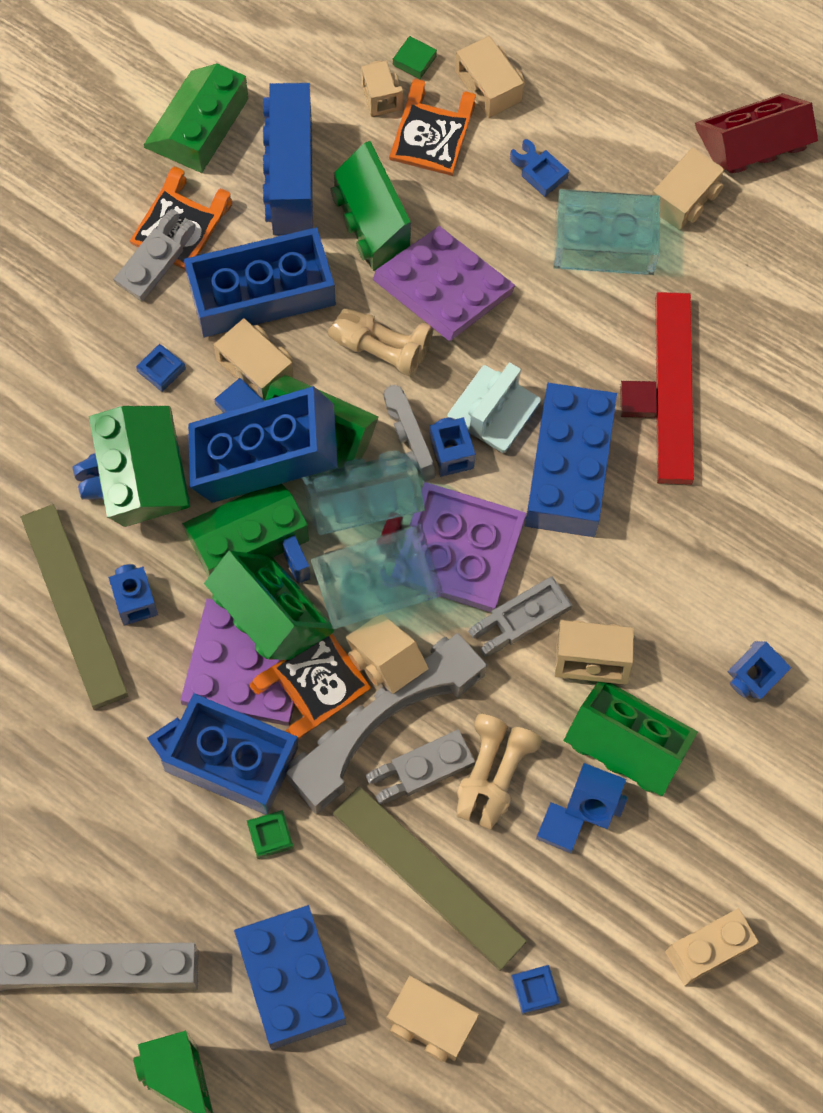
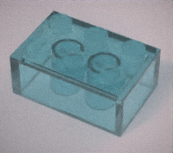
[553,189,660,275]
[302,451,425,535]
[311,523,443,629]

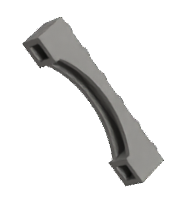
[286,633,487,815]
[0,943,199,992]

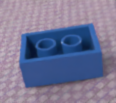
[161,693,298,815]
[234,905,346,1050]

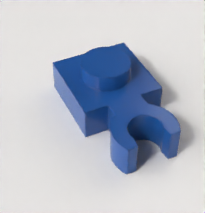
[510,139,569,197]

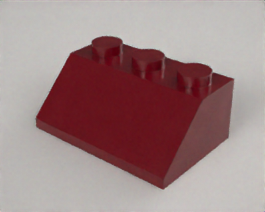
[695,93,818,173]

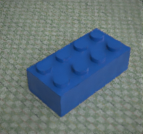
[263,83,313,235]
[184,227,336,338]
[525,382,617,538]
[188,386,338,503]

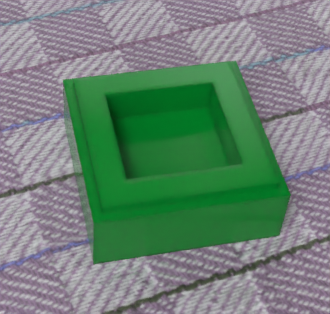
[393,36,437,79]
[247,810,294,859]

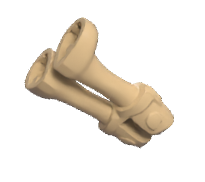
[328,308,434,377]
[456,714,542,830]

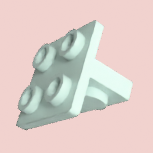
[447,362,541,453]

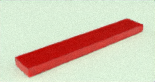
[655,292,694,485]

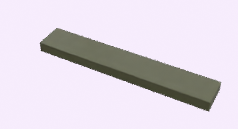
[20,504,129,710]
[333,786,527,971]

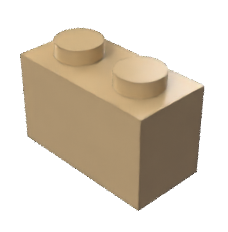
[455,35,525,118]
[648,147,725,231]
[214,318,293,401]
[345,613,429,694]
[555,620,634,685]
[665,908,759,986]
[386,975,479,1063]

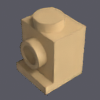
[361,60,403,117]

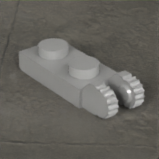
[113,209,196,301]
[383,385,436,482]
[468,576,572,657]
[366,729,475,805]

